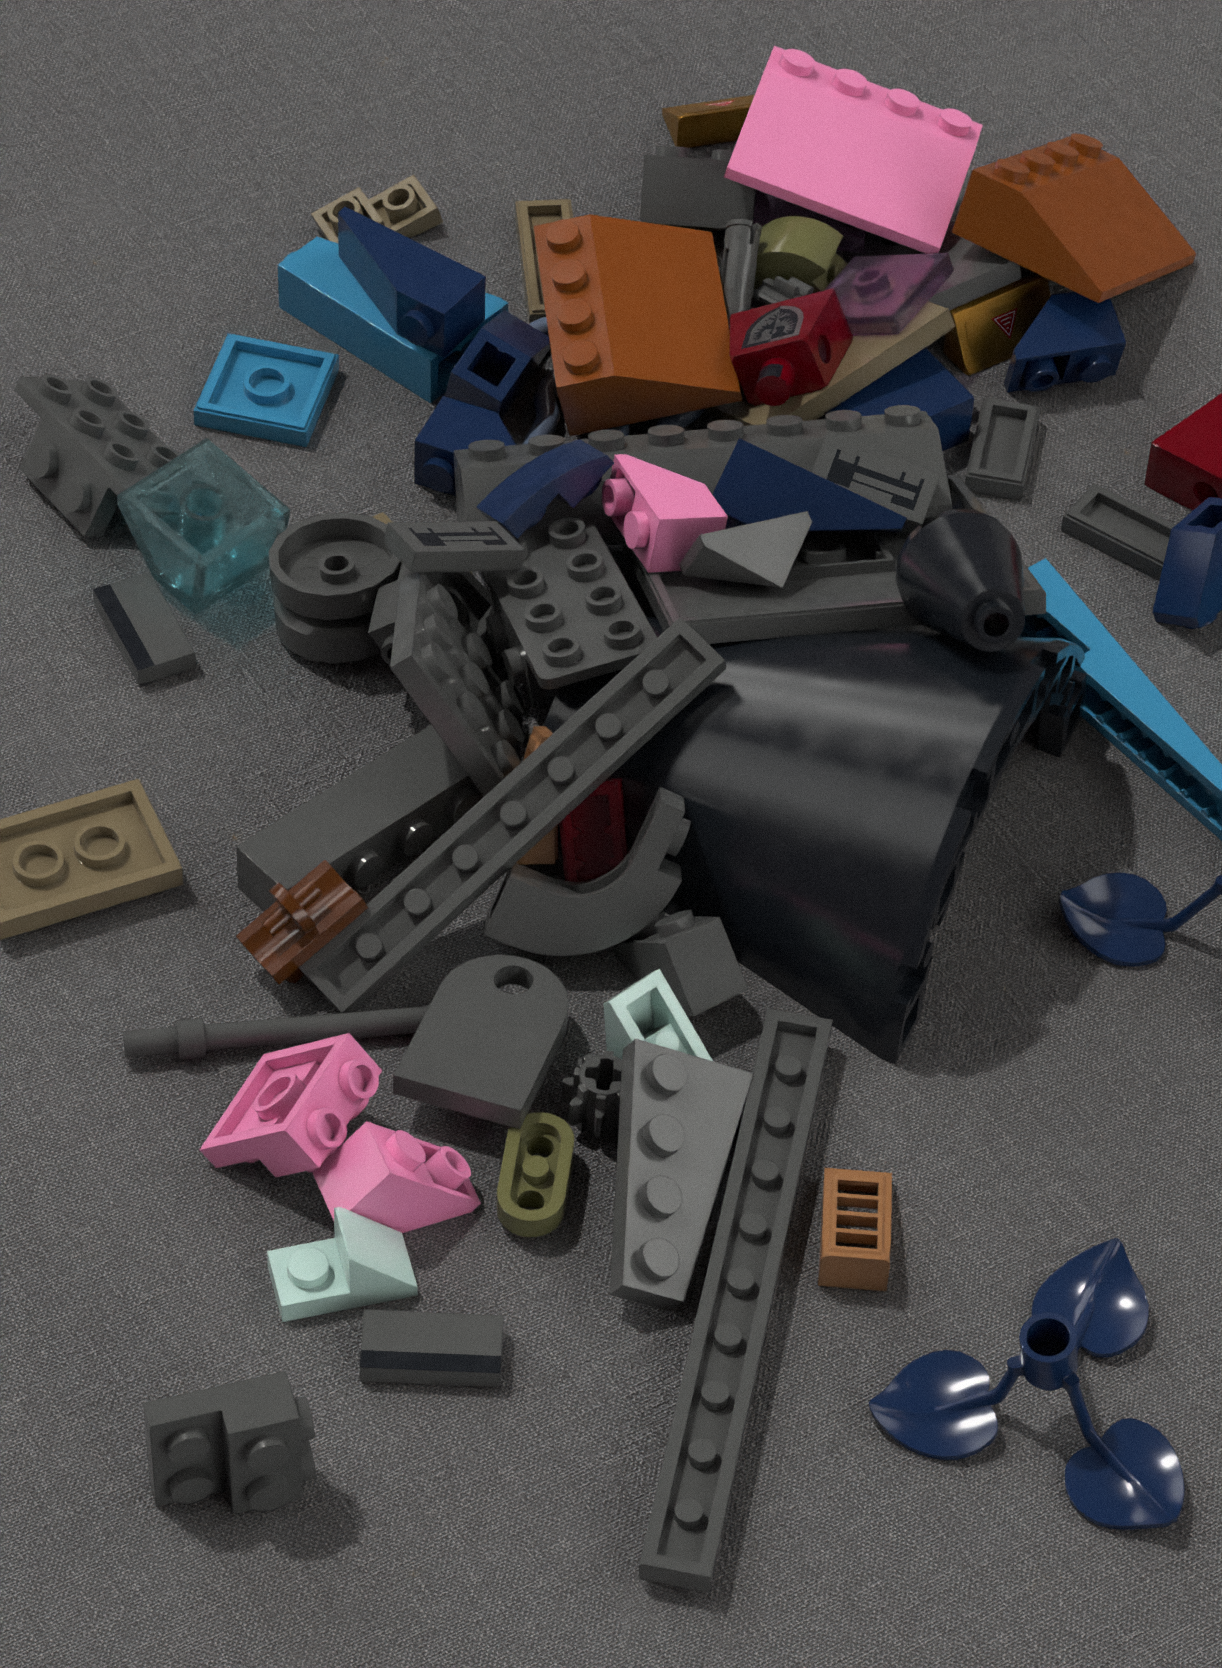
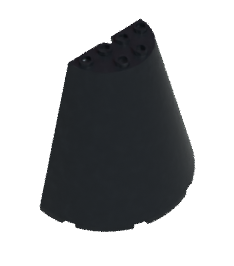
[544,617,1086,1064]

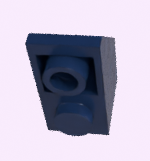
[1004,291,1126,393]
[445,310,550,420]
[414,396,516,496]
[1152,497,1222,629]

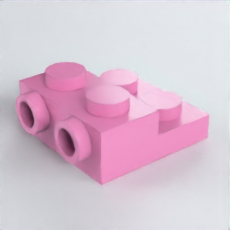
[199,1033,382,1177]

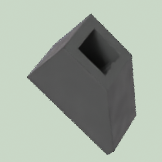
[611,910,748,1016]

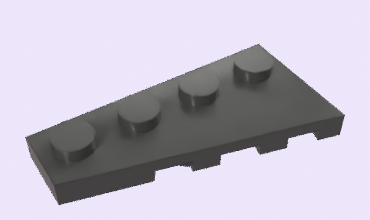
[610,1039,753,1311]

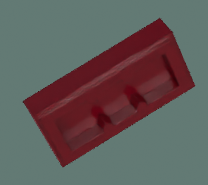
[559,778,629,882]

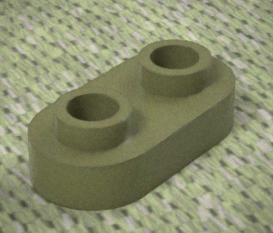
[496,1112,574,1237]

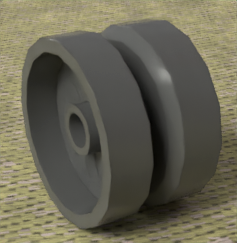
[269,512,402,663]

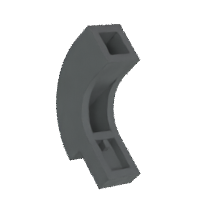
[484,787,691,956]

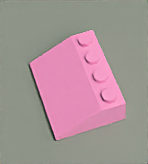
[724,46,983,258]

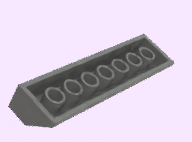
[453,405,952,546]

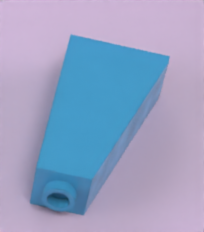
[278,237,509,403]

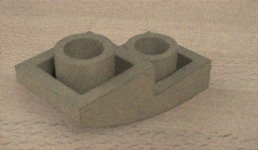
[311,174,443,243]

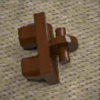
[236,860,369,985]

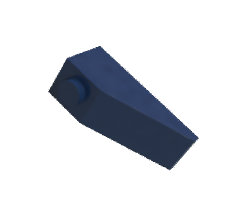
[338,207,486,358]
[712,438,907,534]

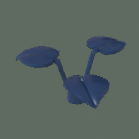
[1059,873,1222,967]
[869,1238,1185,1530]

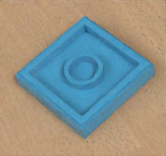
[194,333,339,447]

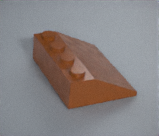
[952,133,1196,303]
[533,214,742,436]

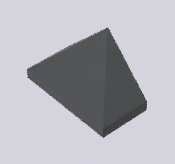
[679,511,812,588]

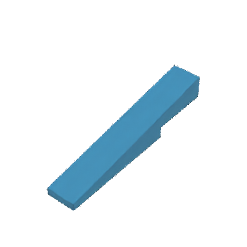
[1020,558,1222,841]

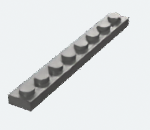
[299,617,727,1013]

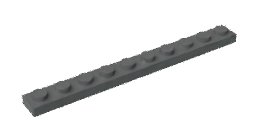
[638,1008,833,1593]

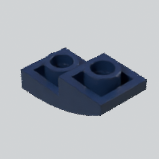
[476,439,614,539]

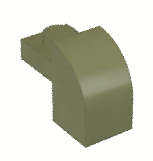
[754,216,867,312]

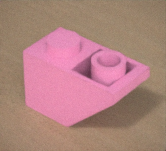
[602,454,728,573]
[313,1121,481,1233]

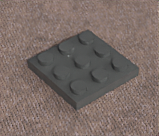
[390,572,526,796]

